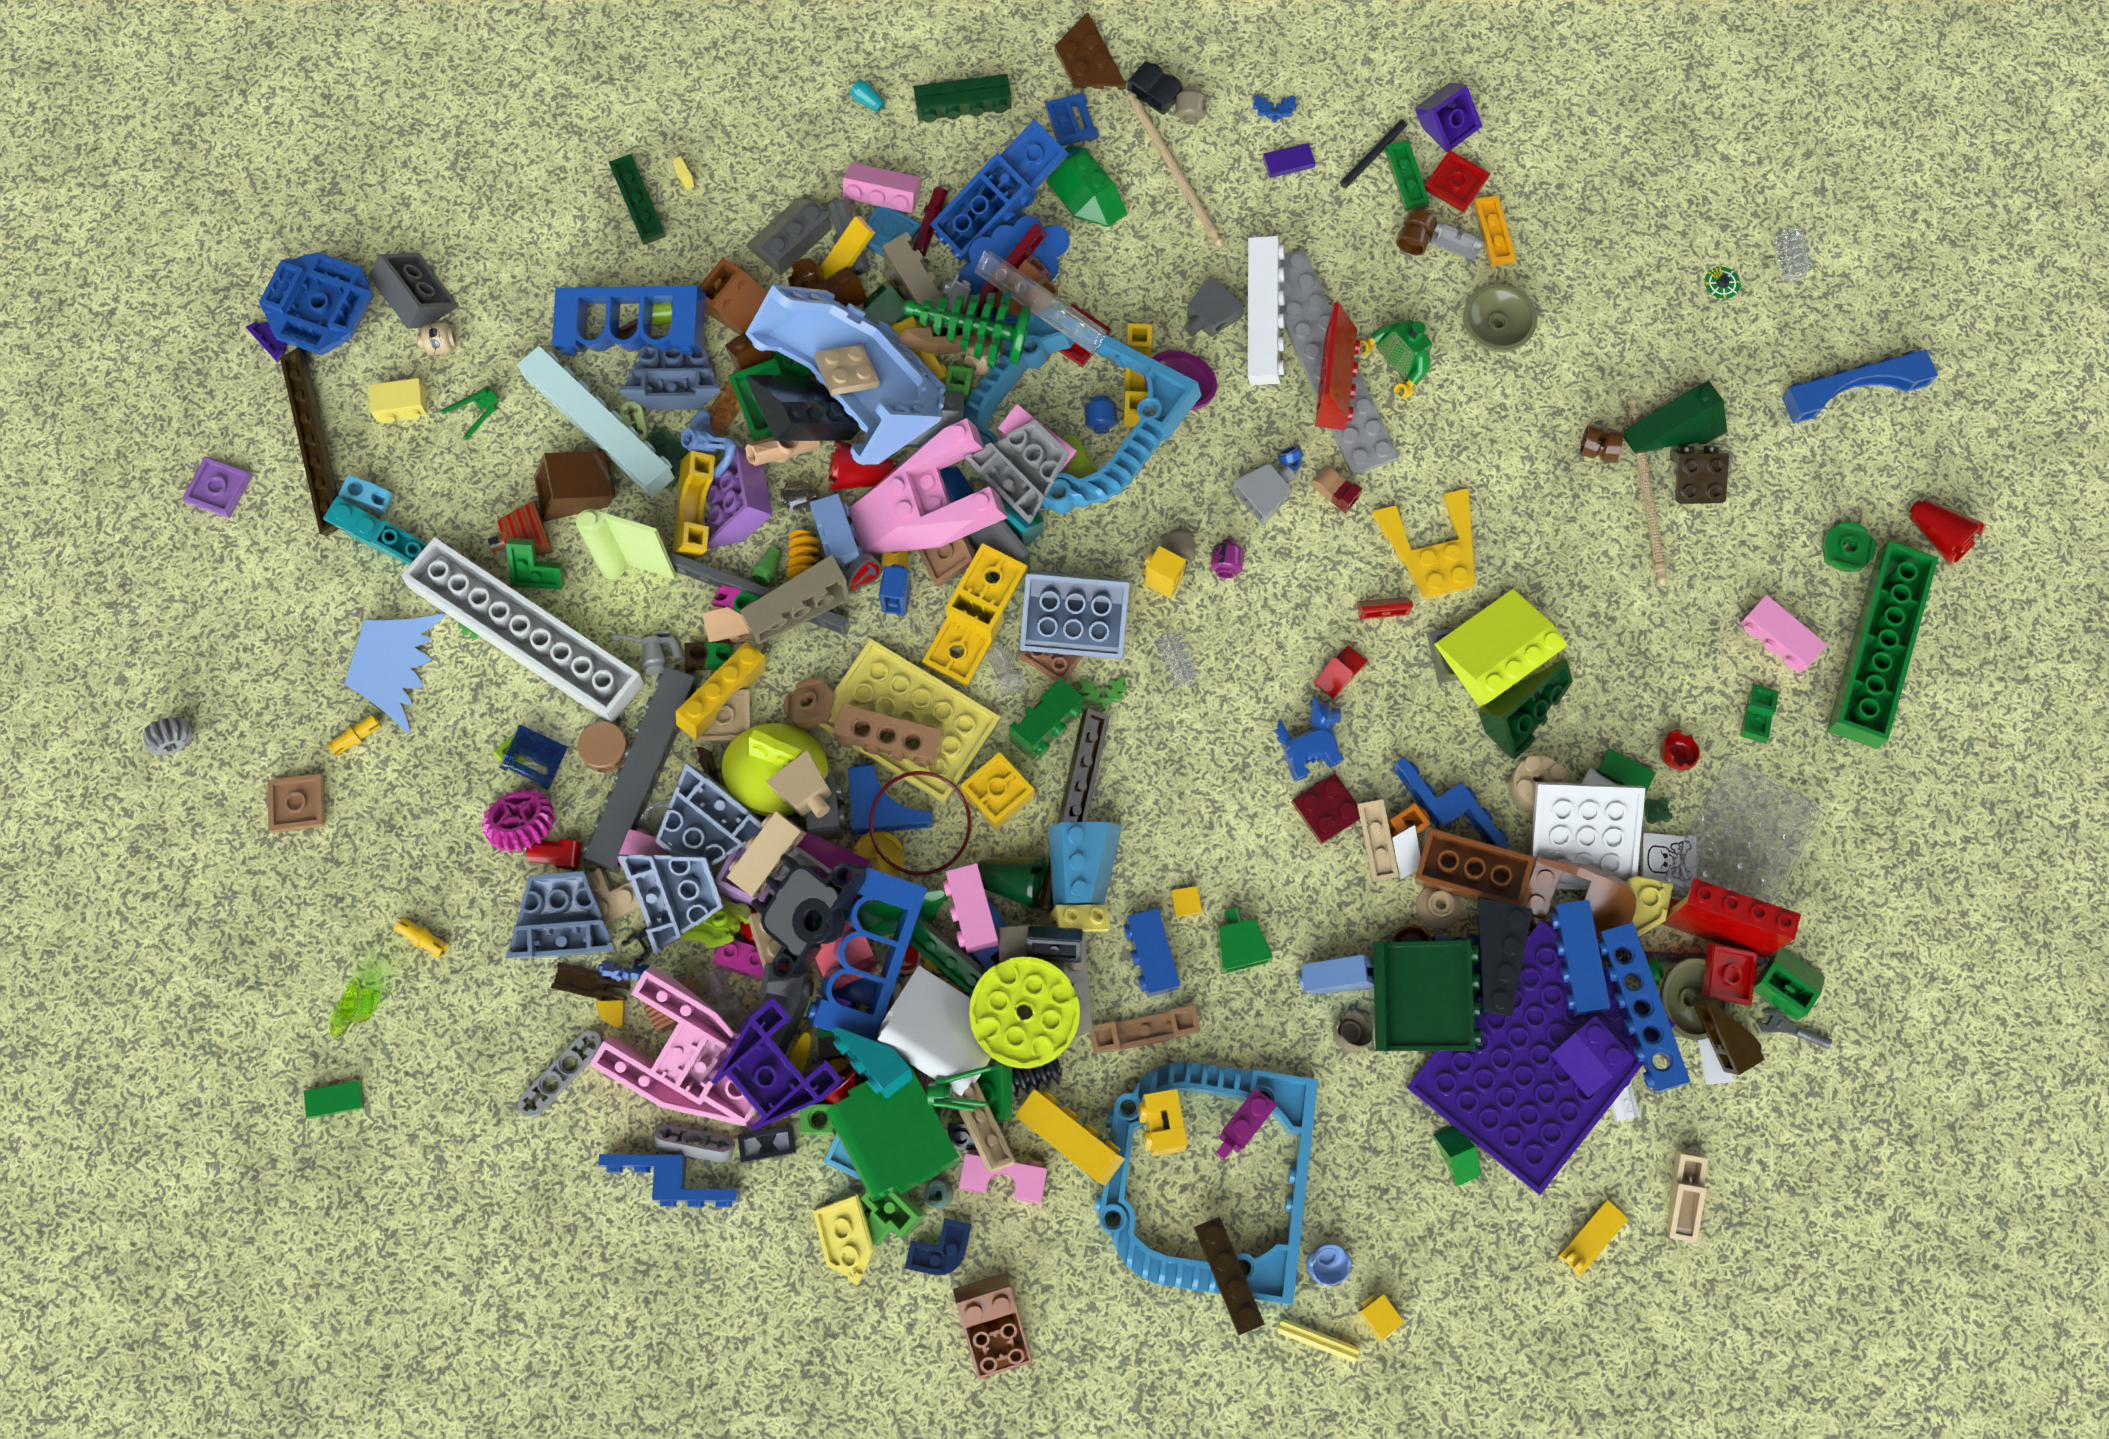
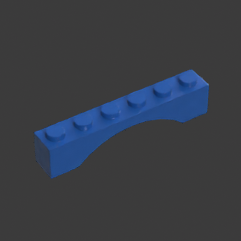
[1782,350,1938,424]

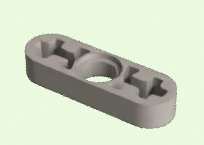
[654,1124,734,1162]

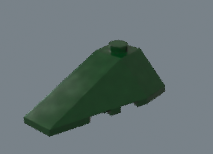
[863,280,908,326]
[1623,380,1727,454]
[1478,659,1573,759]

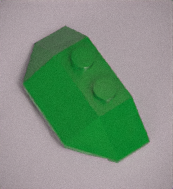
[1047,144,1127,227]

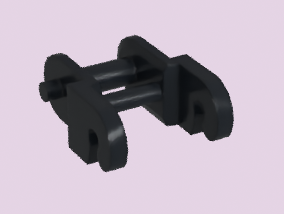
[621,926,653,965]

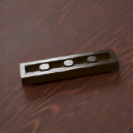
[1193,1216,1265,1336]

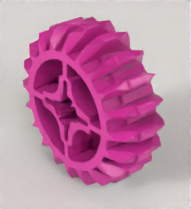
[481,788,556,853]

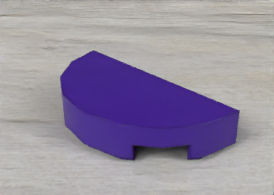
[246,322,287,363]

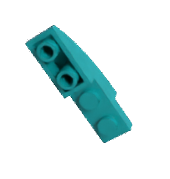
[323,496,428,565]

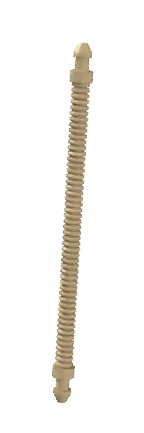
[1127,91,1223,248]
[1627,396,1668,586]

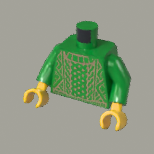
[1360,320,1432,398]

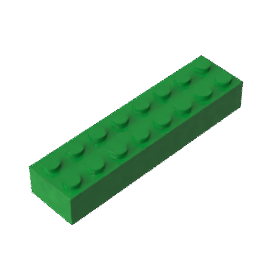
[1827,540,1939,749]

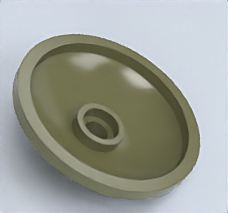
[1463,284,1537,352]
[1659,958,1730,1040]

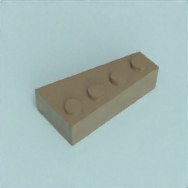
[882,232,948,337]
[740,555,850,645]

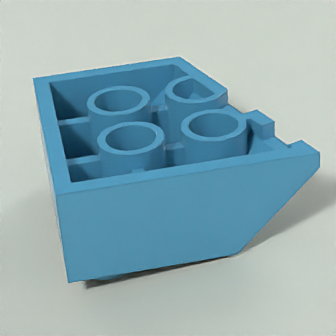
[1048,822,1123,906]

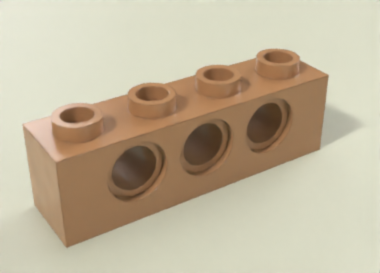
[833,704,944,768]

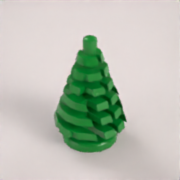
[904,291,1032,370]

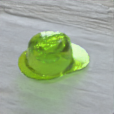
[329,977,381,1038]

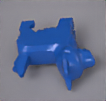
[1274,696,1344,782]

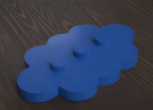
[957,215,1070,295]

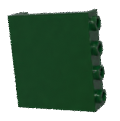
[1373,939,1483,1051]

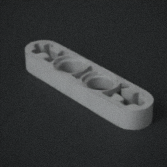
[518,1030,603,1118]

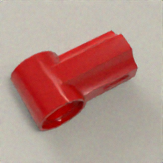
[526,839,582,870]

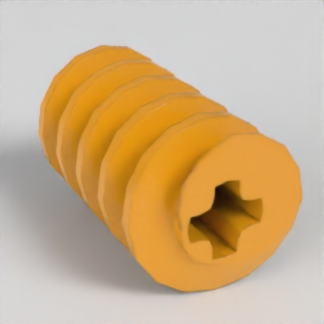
[786,530,821,582]

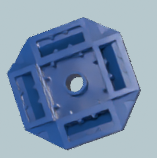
[259,252,374,355]

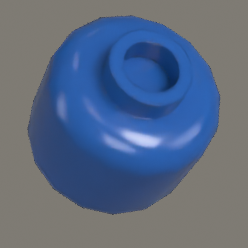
[1084,396,1117,434]

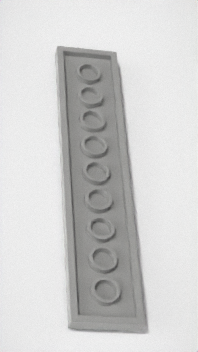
[1280,249,1398,477]

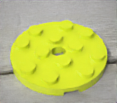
[969,957,1080,1068]

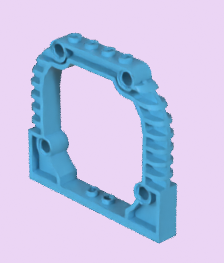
[963,306,1201,514]
[1094,1062,1318,1305]

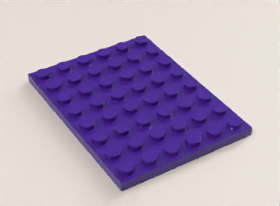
[1406,920,1676,1196]

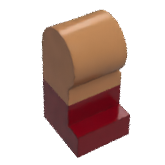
[1311,466,1363,514]

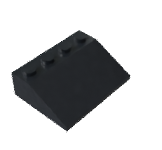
[745,375,861,441]

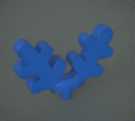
[1253,95,1297,123]
[598,960,649,981]

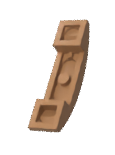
[898,327,991,354]
[1090,1005,1201,1054]

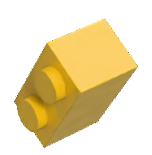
[1143,546,1186,599]

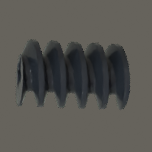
[1012,1057,1062,1097]

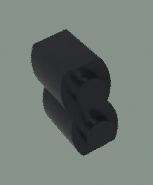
[1127,61,1183,115]

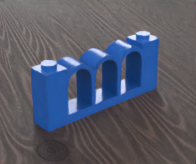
[552,285,706,356]
[806,866,927,1041]

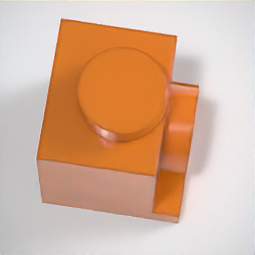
[1388,803,1431,837]

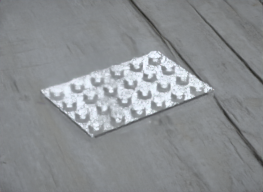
[1663,756,1823,905]

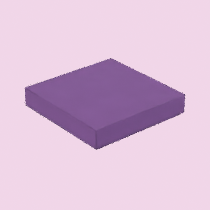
[182,456,253,519]

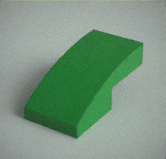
[1740,684,1779,743]

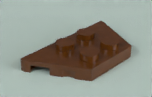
[1055,13,1126,90]

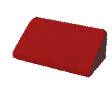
[1357,597,1413,620]

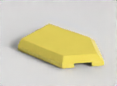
[1625,875,1673,937]
[813,1194,874,1285]

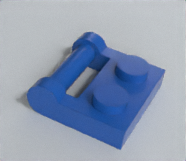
[1045,93,1100,146]

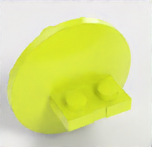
[722,723,828,817]

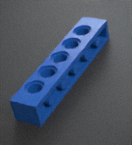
[1597,922,1690,1094]

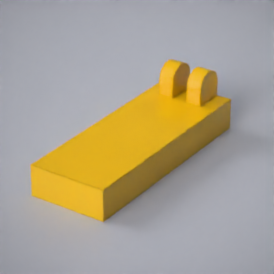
[1558,1200,1629,1275]

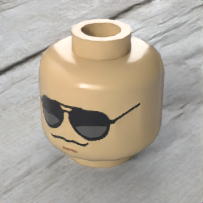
[417,322,456,356]

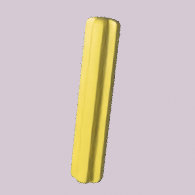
[1277,1319,1359,1362]

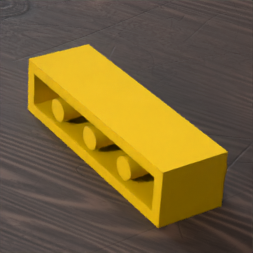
[1015,1089,1125,1186]

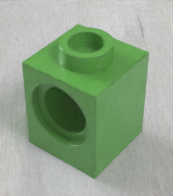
[799,1104,835,1135]

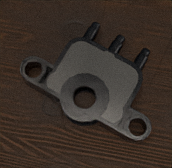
[751,854,866,978]

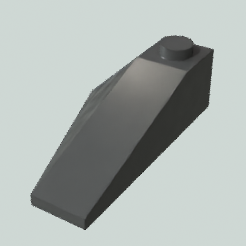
[760,965,814,1055]

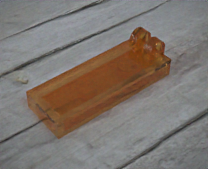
[708,371,741,438]

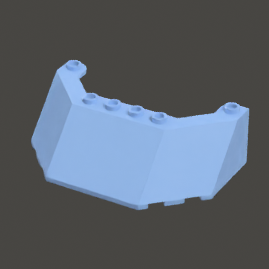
[745,284,946,465]

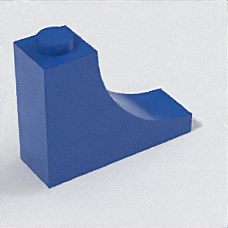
[848,763,933,835]

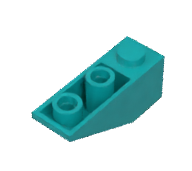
[833,1027,913,1099]

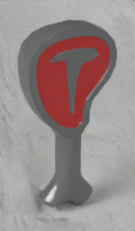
[829,553,882,612]

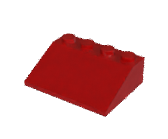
[1315,302,1360,430]

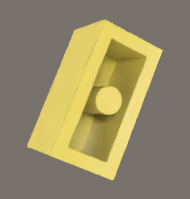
[369,378,427,423]

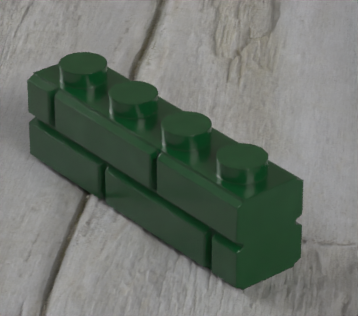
[913,74,1012,122]

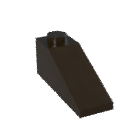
[1691,997,1765,1075]

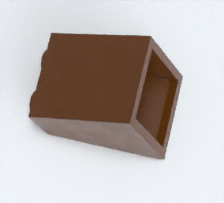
[534,451,615,521]

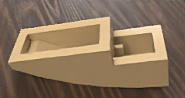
[1668,1149,1709,1243]

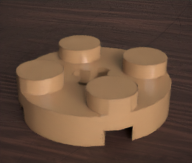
[783,678,835,728]

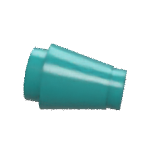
[849,79,886,113]

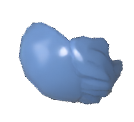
[1306,1242,1351,1286]

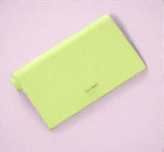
[576,509,676,580]

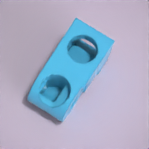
[338,475,393,515]

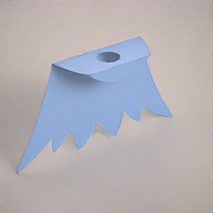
[344,613,446,734]

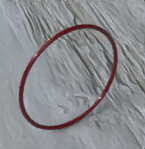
[869,771,971,875]

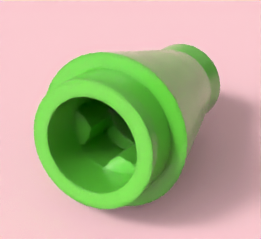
[751,547,782,586]

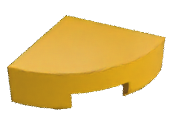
[596,1000,625,1029]

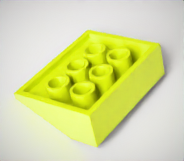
[1434,589,1568,707]

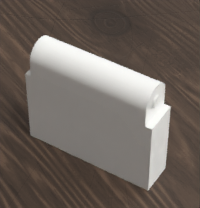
[876,966,991,1096]

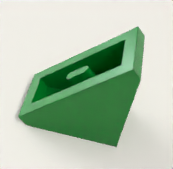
[1433,1126,1482,1186]

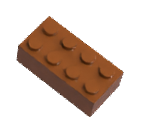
[1415,828,1535,907]

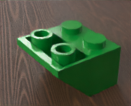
[1753,948,1825,1021]

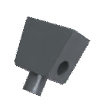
[1184,276,1245,337]

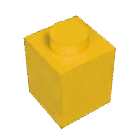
[1358,1293,1405,1340]

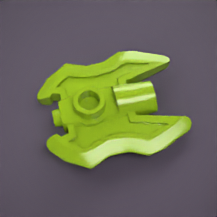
[681,895,751,948]

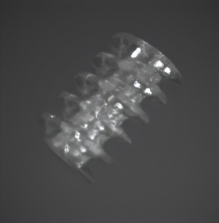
[1775,227,1813,282]
[1154,632,1202,689]

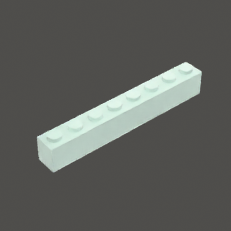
[517,346,674,498]

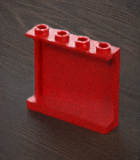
[1661,878,1801,957]

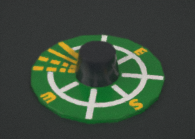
[1705,267,1741,299]

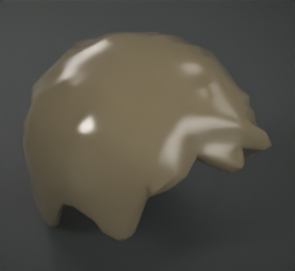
[1332,1009,1373,1053]

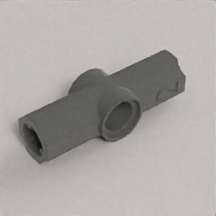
[828,200,870,276]

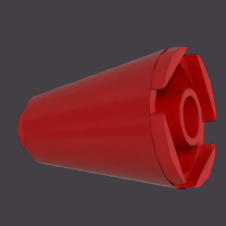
[828,440,898,490]
[1909,499,1986,565]

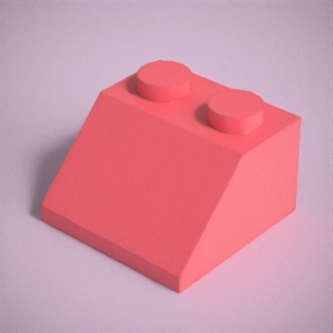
[813,918,878,991]

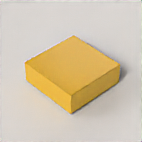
[1171,886,1202,918]

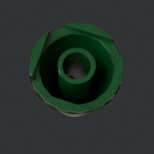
[978,856,1048,909]

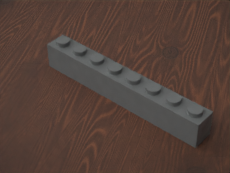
[584,667,698,874]

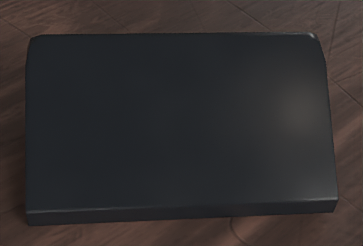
[1027,926,1083,963]

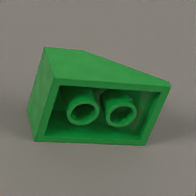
[728,359,782,442]

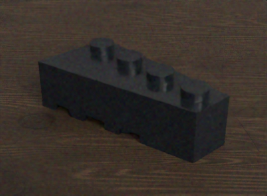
[1477,898,1533,1019]

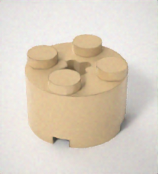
[1508,756,1567,814]

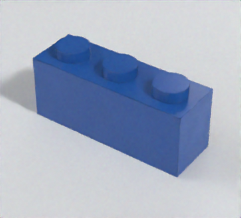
[1123,908,1180,998]

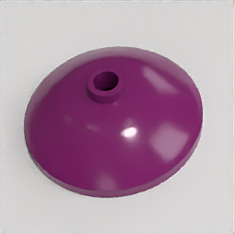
[1144,350,1217,410]

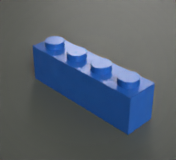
[1550,900,1611,1016]

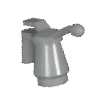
[611,630,685,675]

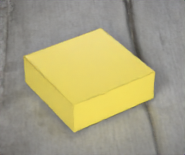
[672,156,695,190]

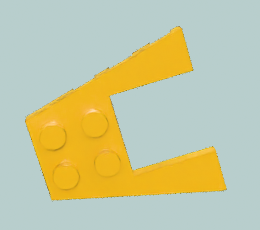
[1371,488,1475,599]

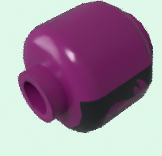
[1210,539,1245,579]

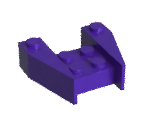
[707,995,844,1131]

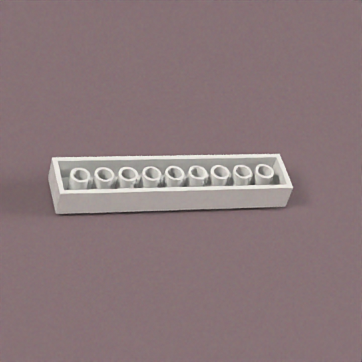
[401,537,644,723]

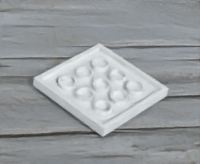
[1528,782,1645,890]

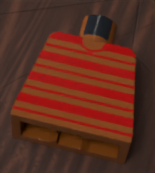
[487,501,553,556]

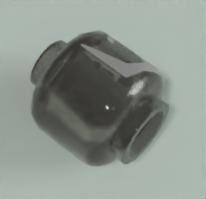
[781,480,818,514]

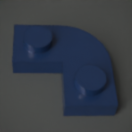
[905,1218,972,1276]

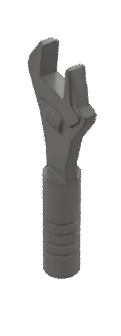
[1757,1008,1832,1049]

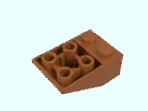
[699,257,768,335]
[953,1272,1032,1379]

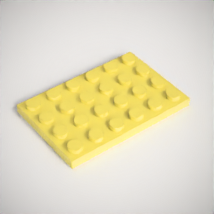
[816,638,1001,805]

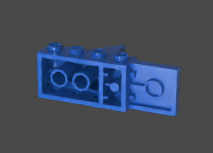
[930,119,1069,262]

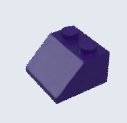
[1414,83,1483,152]
[1551,1016,1634,1097]

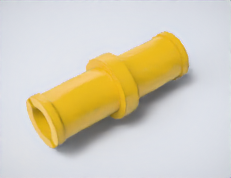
[327,713,382,757]
[393,916,449,958]

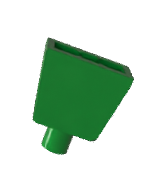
[1217,907,1273,974]

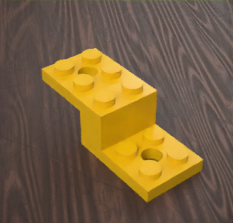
[922,543,1028,687]

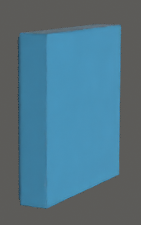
[866,206,921,257]

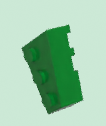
[1009,678,1084,760]

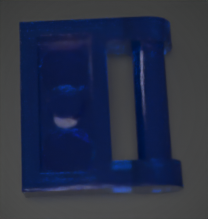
[499,725,568,790]

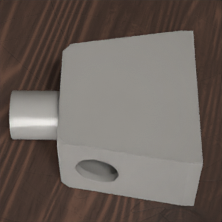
[1232,464,1295,525]

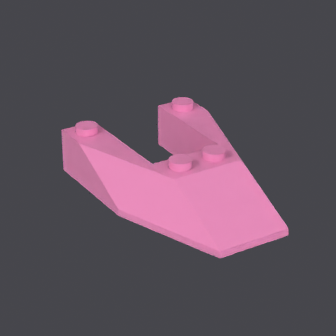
[848,418,1008,554]
[590,965,755,1126]

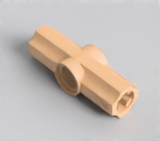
[745,437,821,466]

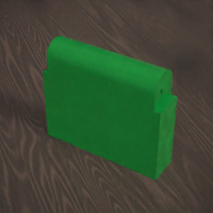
[826,1061,960,1201]

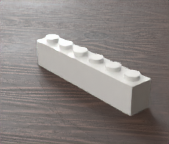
[1248,236,1285,385]

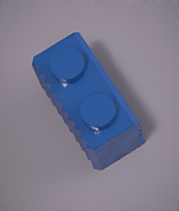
[879,564,911,615]

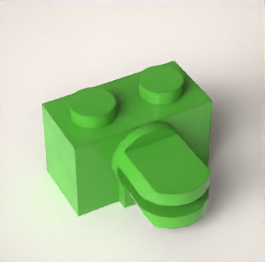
[861,1191,927,1245]

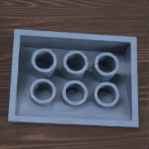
[1020,570,1130,659]

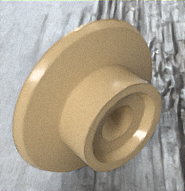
[1416,887,1462,930]

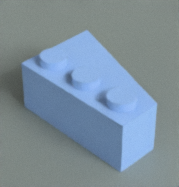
[809,494,863,575]

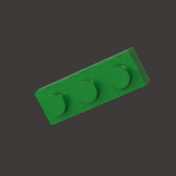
[1384,140,1430,211]

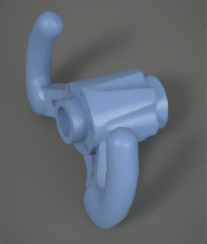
[681,409,736,477]

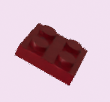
[1291,773,1360,845]

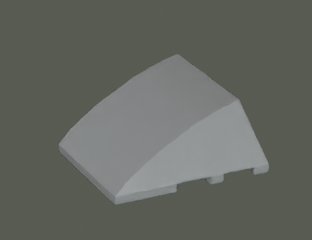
[964,419,1070,524]

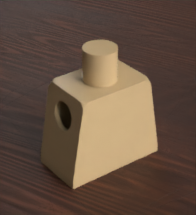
[766,750,831,818]

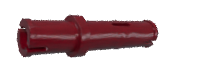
[912,187,948,257]

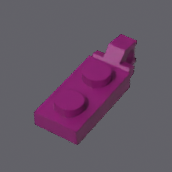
[1215,1088,1277,1161]

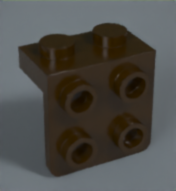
[1670,445,1729,504]

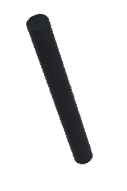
[1340,119,1407,189]

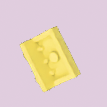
[1047,905,1111,932]

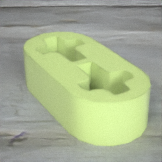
[620,401,649,442]

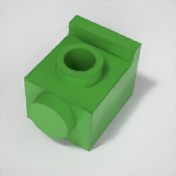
[945,364,974,405]

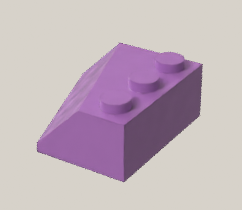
[705,446,772,549]

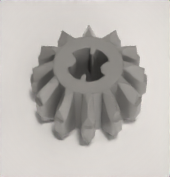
[143,716,192,756]

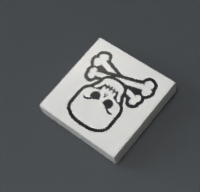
[1641,833,1696,890]

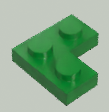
[506,538,564,590]

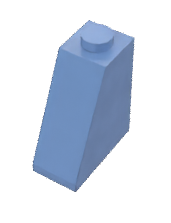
[1299,954,1374,995]

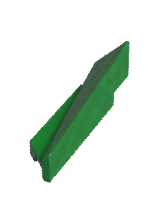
[816,889,949,940]

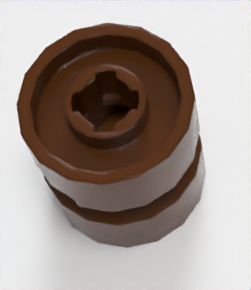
[1396,209,1437,256]
[1580,424,1624,463]

